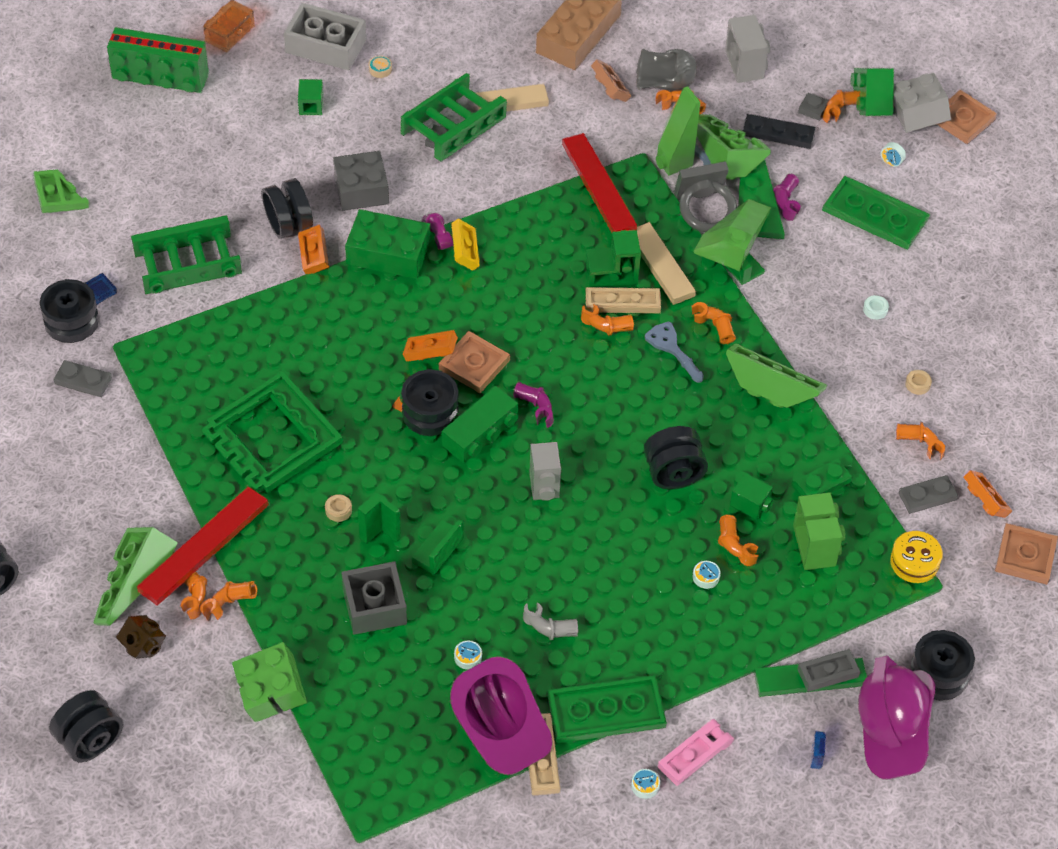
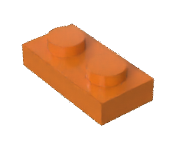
[298,224,329,274]
[403,330,458,362]
[963,470,1012,518]

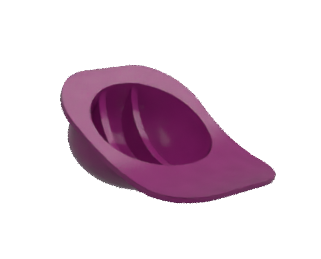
[858,655,935,780]
[450,657,552,775]

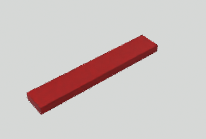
[562,133,637,232]
[137,487,268,606]

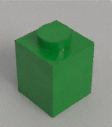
[298,79,323,115]
[730,473,774,520]

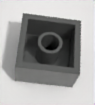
[333,150,389,211]
[341,562,407,635]

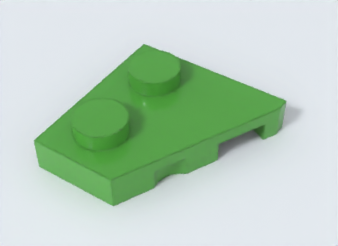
[33,169,89,213]

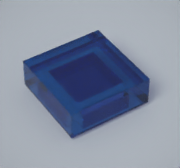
[85,272,117,305]
[810,731,826,769]

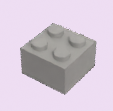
[725,15,770,83]
[893,73,951,133]

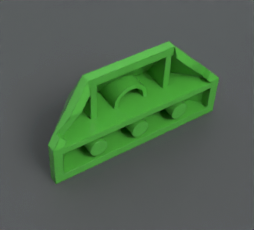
[726,344,827,408]

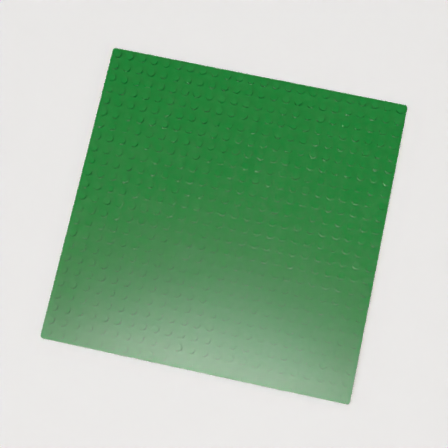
[113,153,943,843]

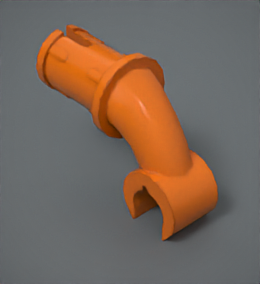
[656,90,706,115]
[822,90,860,123]
[692,302,736,344]
[581,304,634,336]
[896,422,945,460]
[718,515,759,566]
[180,572,207,619]
[200,581,257,621]

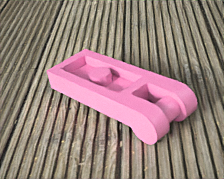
[658,719,734,786]

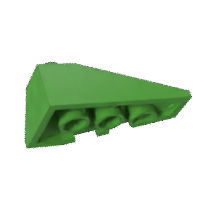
[656,86,700,176]
[697,114,771,180]
[694,199,771,271]
[93,527,178,626]

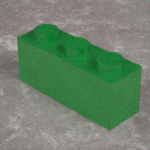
[442,386,518,463]

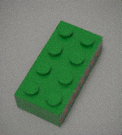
[107,27,209,93]

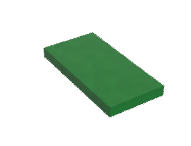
[822,175,930,250]
[546,675,667,744]

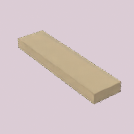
[637,222,696,305]

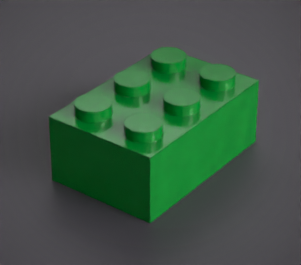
[345,209,430,279]

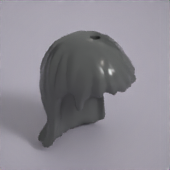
[636,49,697,91]

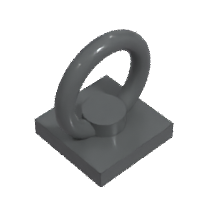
[673,162,737,232]

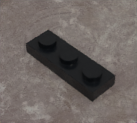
[742,114,816,149]

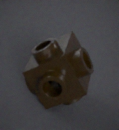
[115,615,166,659]

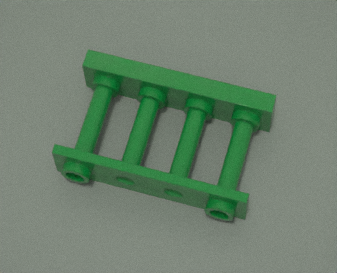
[401,73,507,162]
[131,215,242,295]

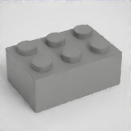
[284,3,366,71]

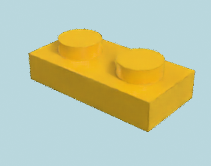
[451,218,480,271]

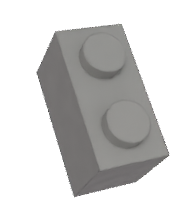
[530,442,561,500]

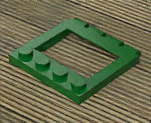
[202,371,344,493]

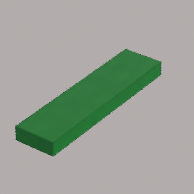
[754,658,867,697]

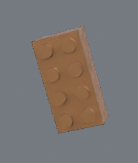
[536,0,622,71]

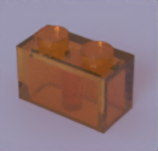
[203,0,255,53]

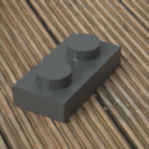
[54,360,112,398]
[898,475,958,514]
[797,649,860,692]

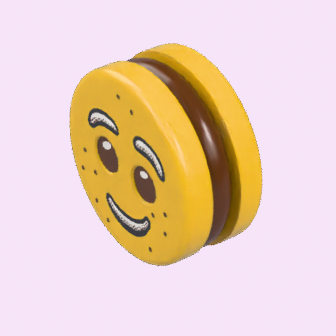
[890,531,943,583]

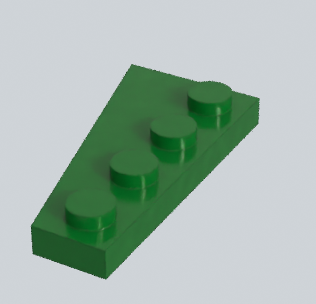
[738,160,785,240]

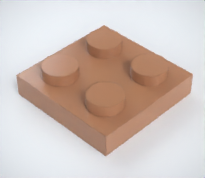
[937,90,997,144]
[439,331,510,393]
[995,523,1058,585]

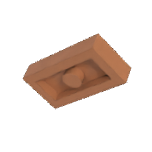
[591,59,632,102]

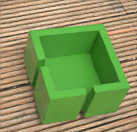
[793,493,845,570]
[232,642,307,722]

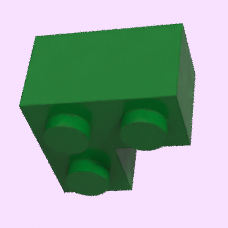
[850,68,894,116]
[586,230,641,288]

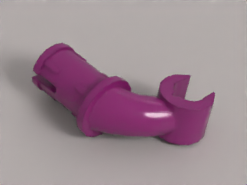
[773,174,801,221]
[421,213,453,250]
[513,382,554,428]

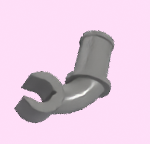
[523,603,578,640]

